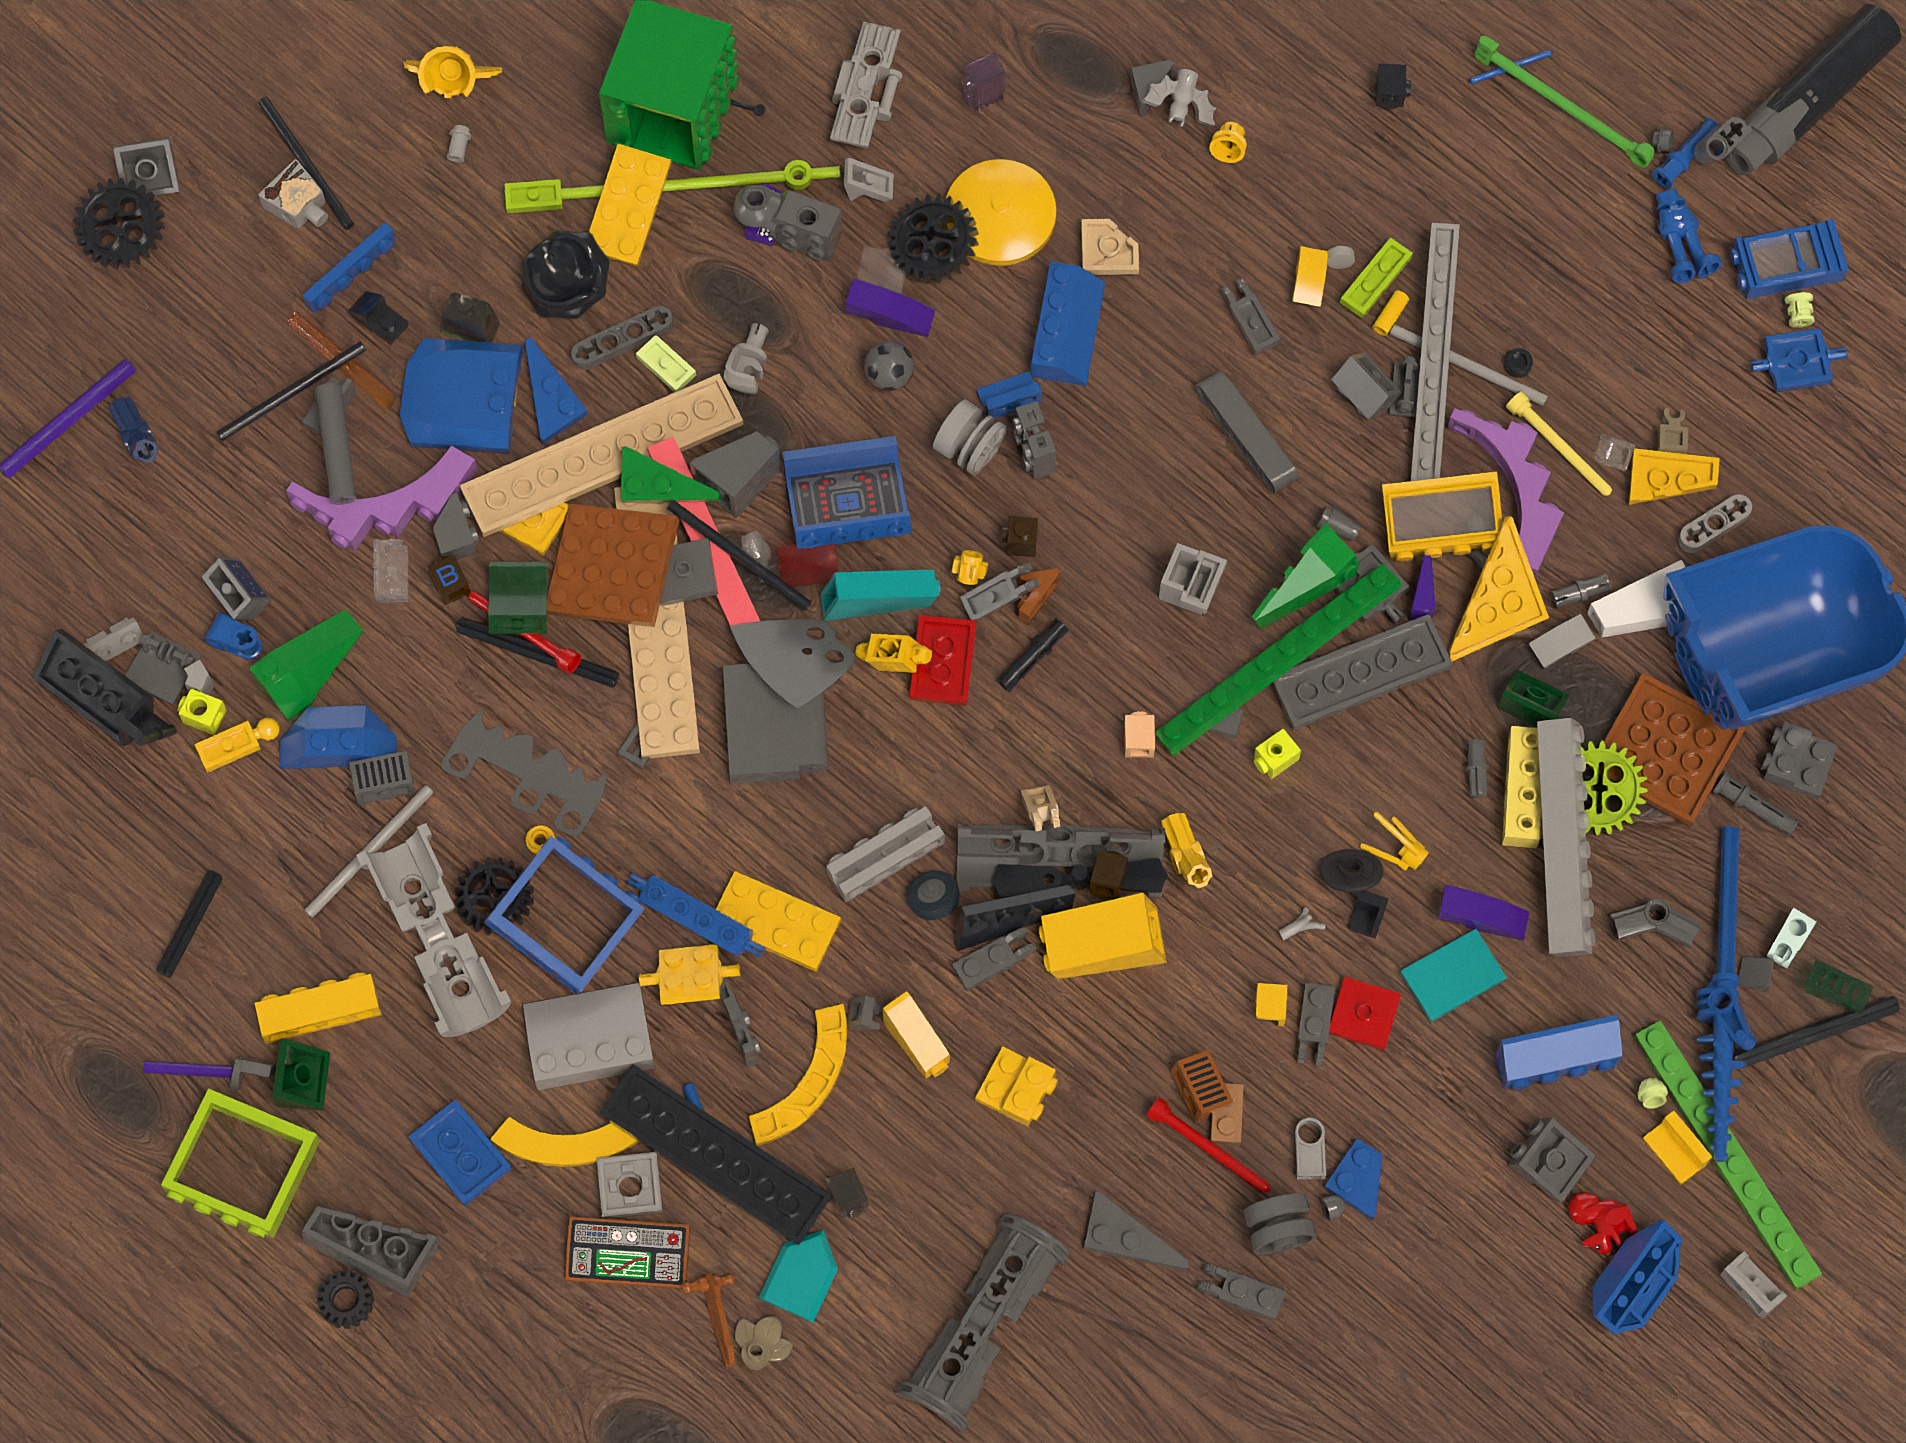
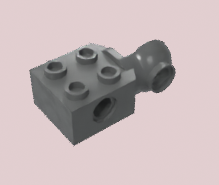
[733,184,842,261]

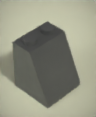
[690,432,781,518]

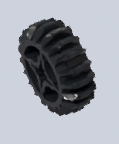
[454,857,534,936]

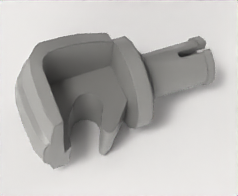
[724,323,769,395]

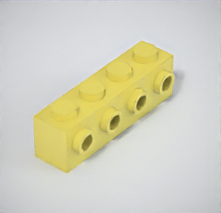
[1502,726,1543,848]

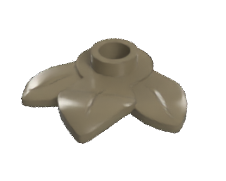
[735,1316,793,1370]

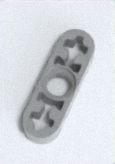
[1678,494,1752,553]

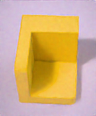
[1255,983,1287,1027]

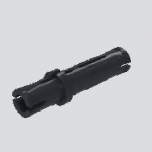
[996,618,1069,692]

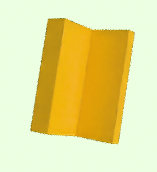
[1642,1111,1712,1185]

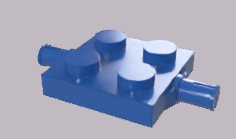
[1750,328,1847,392]

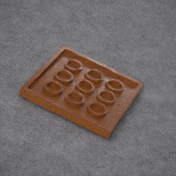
[547,504,680,627]
[1588,673,1746,826]

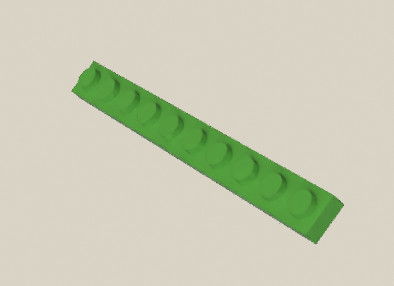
[1634,1021,1822,1291]

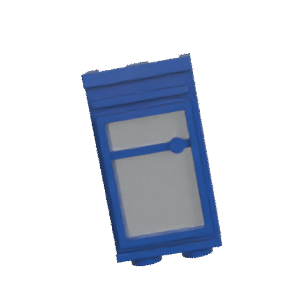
[1729,219,1848,300]

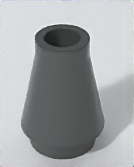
[1316,506,1361,541]

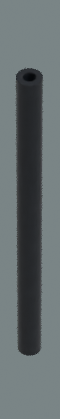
[258,97,354,230]
[217,341,367,442]
[667,500,812,611]

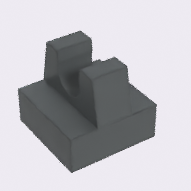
[847,996,883,1031]

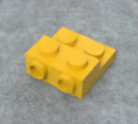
[975,1046,1058,1127]

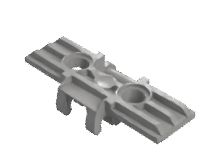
[830,22,903,148]

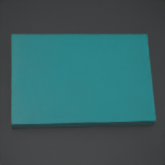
[1400,929,1507,1023]

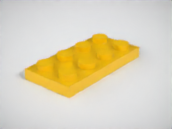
[589,144,672,267]
[716,871,841,972]

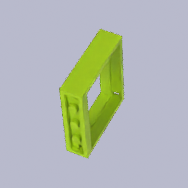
[161,1088,320,1238]

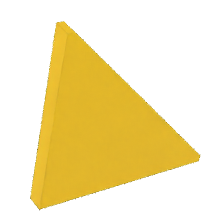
[1448,516,1549,661]

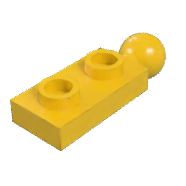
[194,717,280,773]

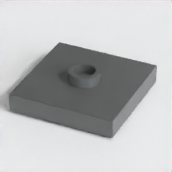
[661,538,719,606]

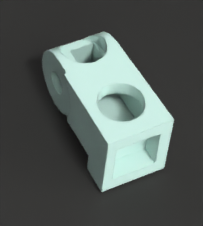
[1766,908,1817,969]

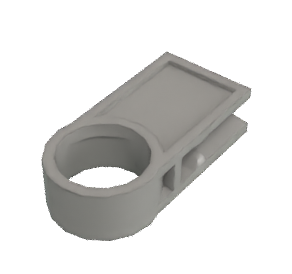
[1294,1118,1326,1180]

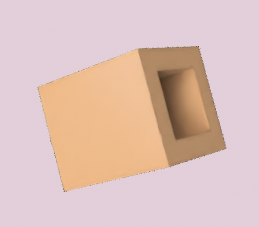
[1124,712,1155,758]

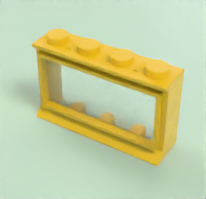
[1382,472,1503,562]

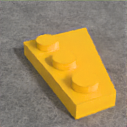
[1629,448,1720,505]

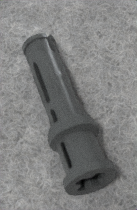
[1713,771,1799,836]

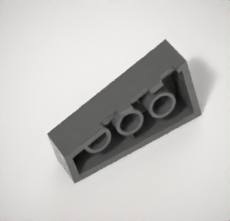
[302,1206,439,1298]

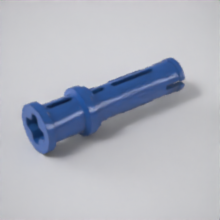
[1652,118,1718,189]

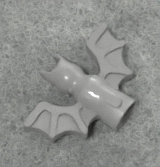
[1142,69,1216,127]

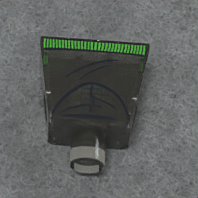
[440,292,500,343]

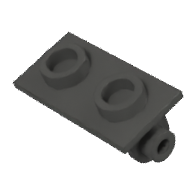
[1389,356,1420,418]

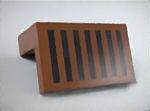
[1170,1050,1233,1124]

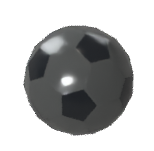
[864,340,914,391]

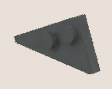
[720,977,761,1068]
[1084,1191,1189,1271]

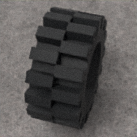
[317,1270,374,1329]

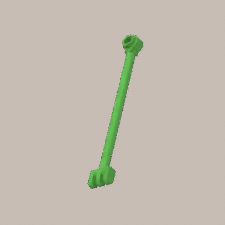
[1474,36,1654,168]

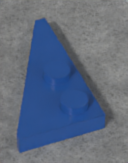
[525,337,588,445]

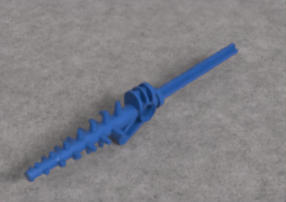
[1696,826,1756,1162]

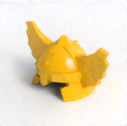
[403,46,502,98]

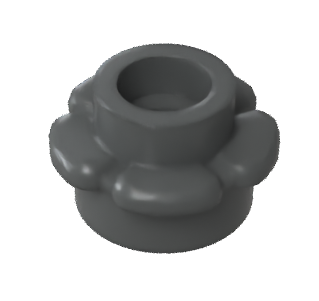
[1653,126,1674,154]

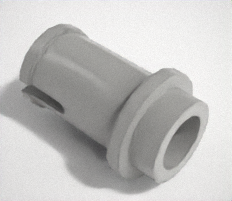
[446,125,471,163]

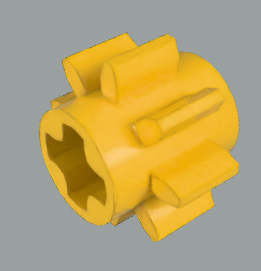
[951,550,988,585]

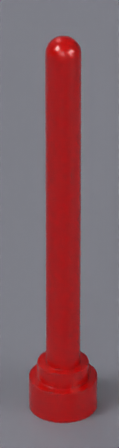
[468,591,581,674]
[1146,1097,1271,1193]

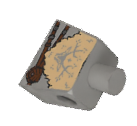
[258,159,328,228]

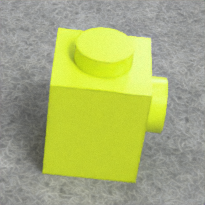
[1254,729,1301,779]

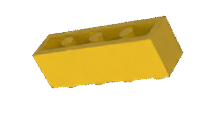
[255,973,382,1044]

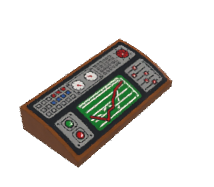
[565,1217,691,1289]

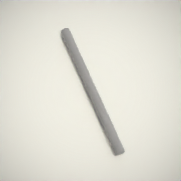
[1390,324,1548,406]
[304,785,434,918]

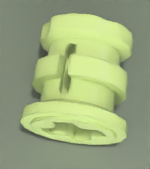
[1785,292,1815,328]

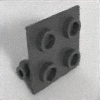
[125,631,202,705]

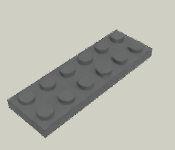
[1272,614,1453,731]

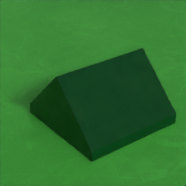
[1498,670,1569,727]
[272,1038,330,1111]

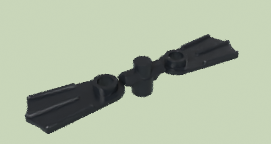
[992,858,1168,899]

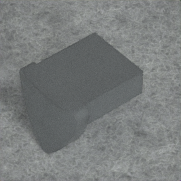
[231,1056,276,1090]

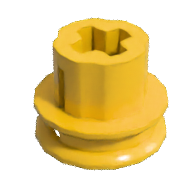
[1209,122,1247,163]

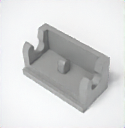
[1720,1251,1787,1320]

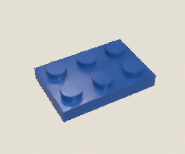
[409,1099,512,1206]

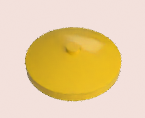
[946,159,1056,266]

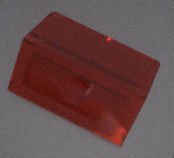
[778,544,839,588]

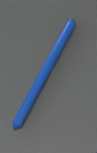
[1469,49,1553,84]

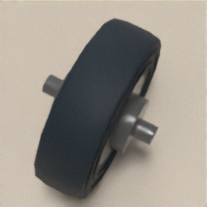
[907,870,960,920]

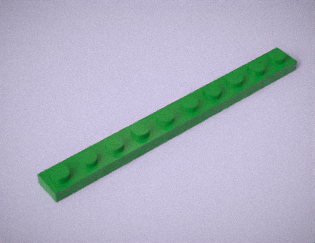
[1155,563,1402,756]

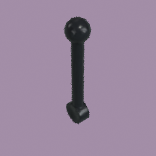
[730,99,766,116]

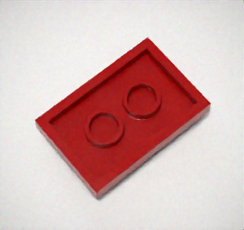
[910,615,977,706]

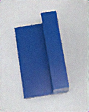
[976,371,1042,419]

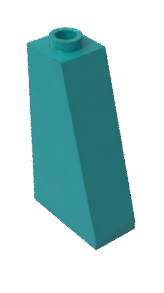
[820,570,940,621]

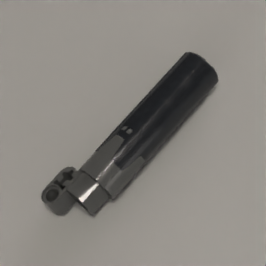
[1694,4,1902,176]

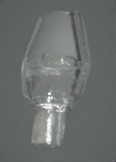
[742,531,771,583]

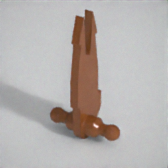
[682,1273,736,1368]

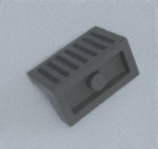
[349,751,416,805]

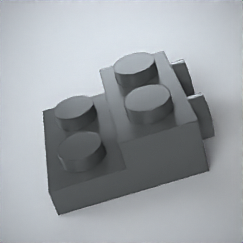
[1761,721,1838,800]
[1509,1118,1596,1202]

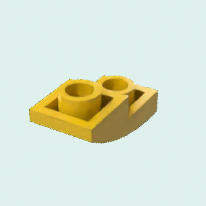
[1291,246,1328,307]

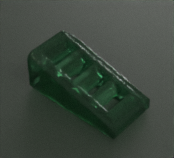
[1804,961,1873,1014]

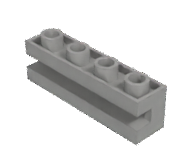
[826,806,945,903]

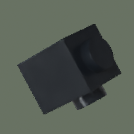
[1376,64,1411,109]

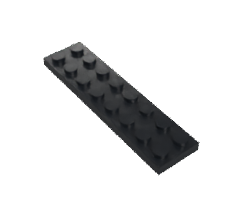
[599,1064,832,1246]

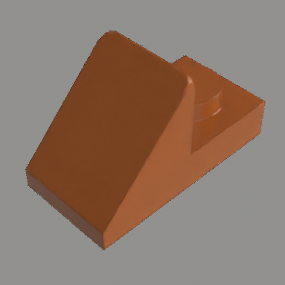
[1016,568,1061,625]

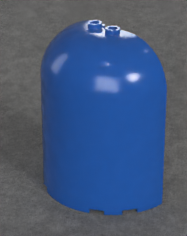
[1663,526,1906,730]

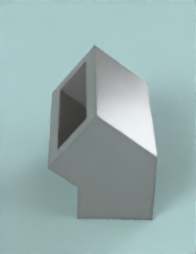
[184,660,214,696]

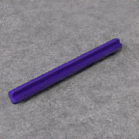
[0,359,136,478]

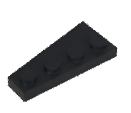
[954,884,1076,951]

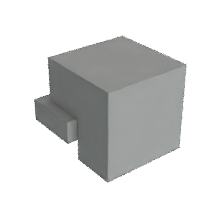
[1159,543,1227,615]

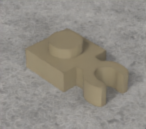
[1657,408,1688,454]

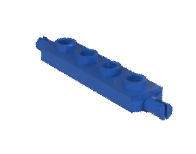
[627,873,765,958]

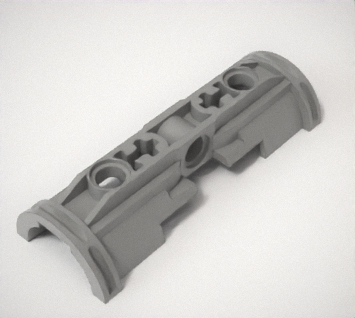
[356,823,511,1037]

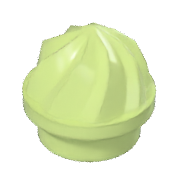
[1638,1078,1668,1108]

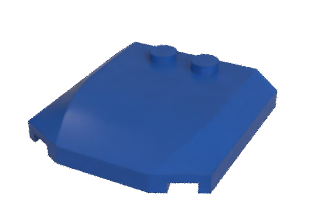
[400,338,524,453]

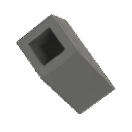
[433,493,479,560]

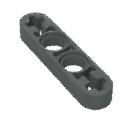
[571,306,673,370]

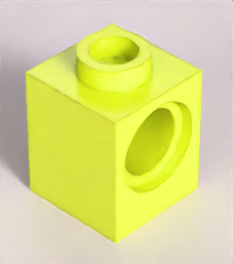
[178,689,227,736]

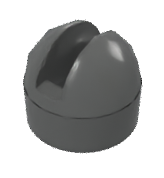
[1320,1195,1345,1221]

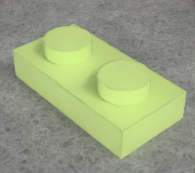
[636,335,696,393]

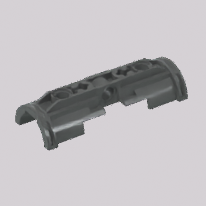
[957,822,1165,897]
[894,1213,1070,1434]

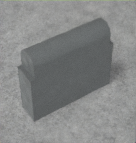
[723,663,829,784]

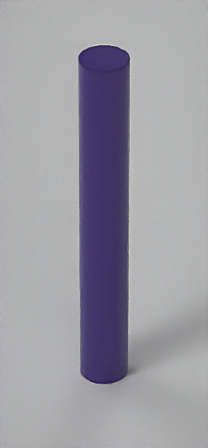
[143,1061,234,1078]

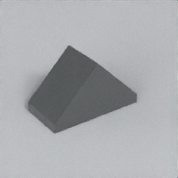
[1130,60,1174,117]

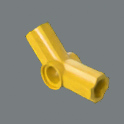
[1161,813,1213,888]

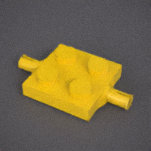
[639,944,741,1005]

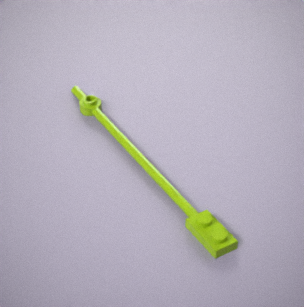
[505,160,840,214]

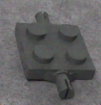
[1335,544,1409,623]

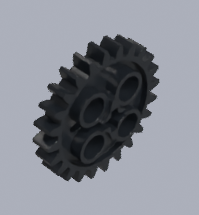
[73,178,165,269]
[888,194,979,284]

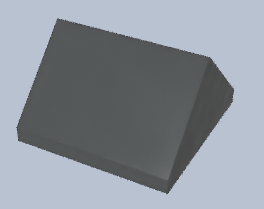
[113,137,180,195]

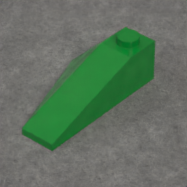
[1252,524,1360,630]
[249,609,363,722]

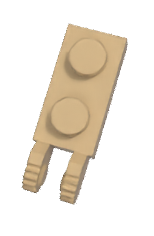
[1021,785,1060,831]

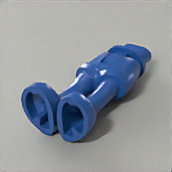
[1656,189,1722,283]

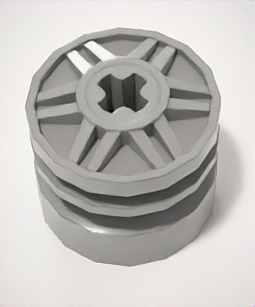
[933,399,1007,476]

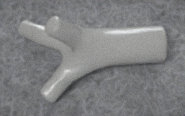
[1278,907,1326,941]

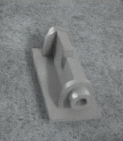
[83,617,143,661]

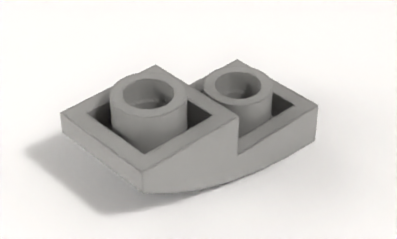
[1529,614,1596,668]

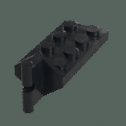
[32,629,177,746]

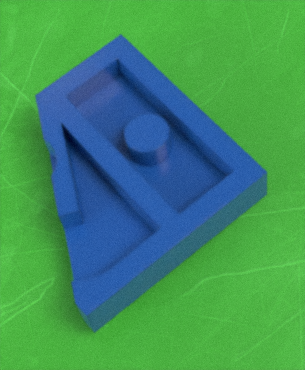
[1324,1138,1383,1221]

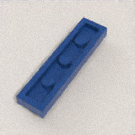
[303,222,396,314]

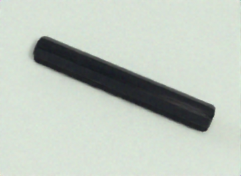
[156,870,222,978]

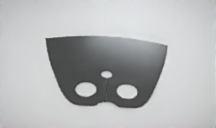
[730,619,855,709]

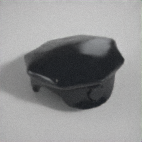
[521,230,610,319]

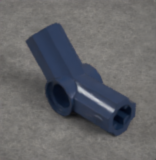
[108,397,159,463]

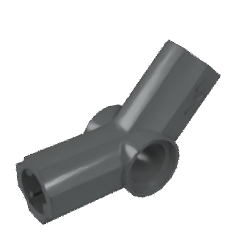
[1609,899,1701,948]

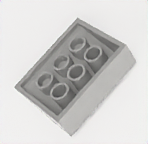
[523,983,655,1090]

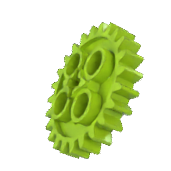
[1581,741,1649,835]

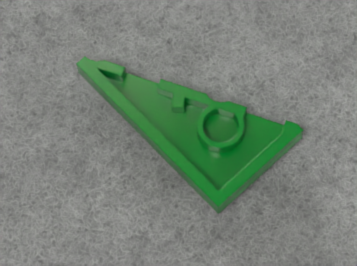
[621,446,721,503]

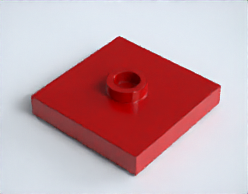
[1329,977,1401,1051]

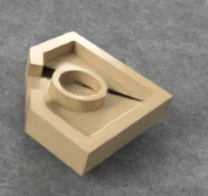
[1081,219,1139,275]

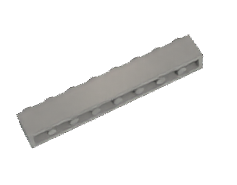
[1537,718,1595,957]

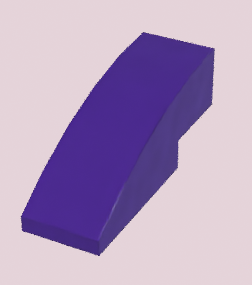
[846,279,935,337]
[1438,885,1529,941]

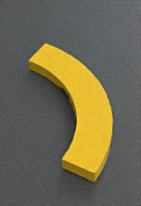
[749,1004,847,1146]
[490,1117,639,1167]

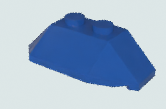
[280,705,397,769]
[1593,1219,1683,1335]

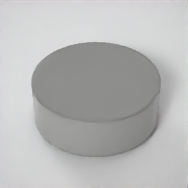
[1327,246,1355,269]

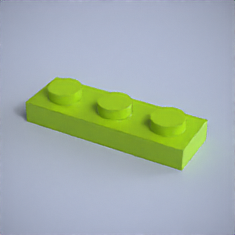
[1340,237,1413,319]

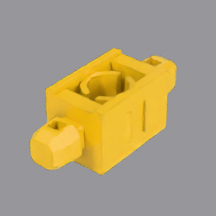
[855,634,932,673]

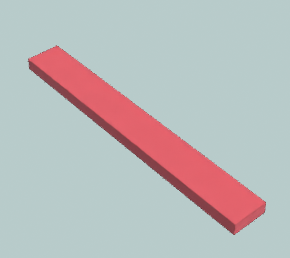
[647,436,760,625]

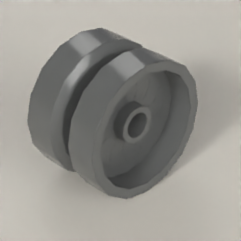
[1243,1193,1317,1255]

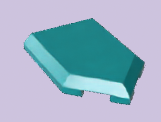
[758,1229,838,1323]

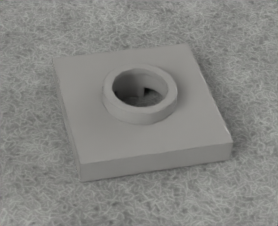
[597,1152,662,1219]

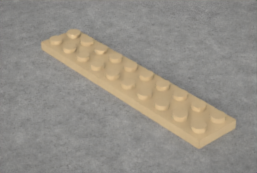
[459,374,743,538]
[614,487,700,758]

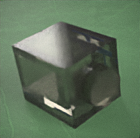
[826,1168,869,1219]

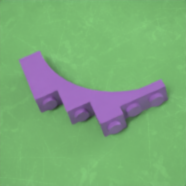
[1447,408,1564,578]
[286,446,478,551]

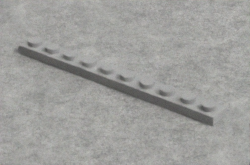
[1411,223,1460,495]

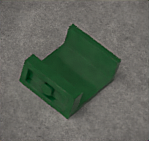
[488,561,547,634]

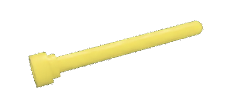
[1506,391,1612,496]

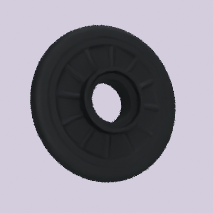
[1319,849,1384,892]

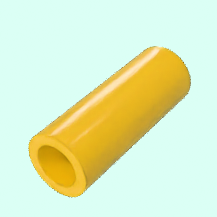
[1372,290,1410,336]

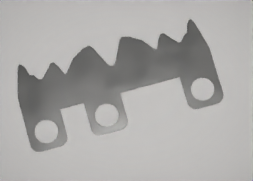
[441,710,607,837]

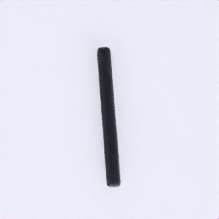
[456,617,619,687]
[1733,996,1900,1069]

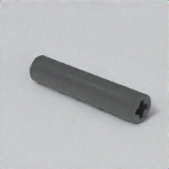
[315,383,356,505]

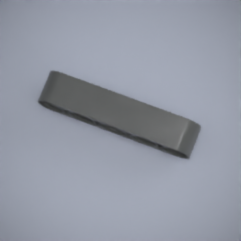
[1195,370,1299,494]

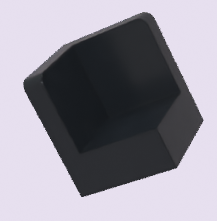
[1348,891,1389,939]

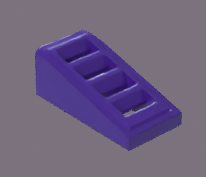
[1410,555,1435,620]

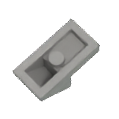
[844,157,894,203]

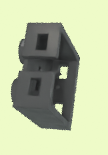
[1012,401,1056,479]

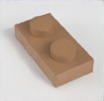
[1211,1083,1244,1145]

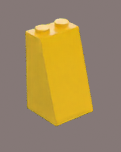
[1039,893,1167,979]

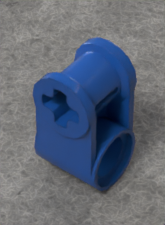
[204,613,263,660]

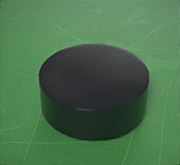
[1504,348,1533,378]

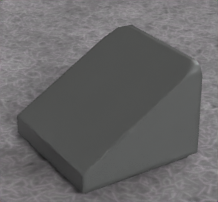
[1739,957,1774,992]

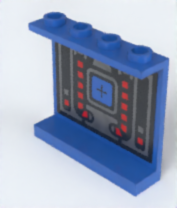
[783,436,911,549]

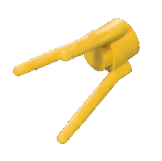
[1360,812,1429,871]

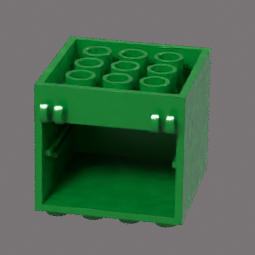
[599,0,740,171]

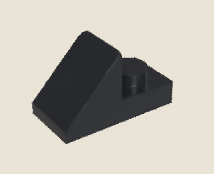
[348,291,409,346]

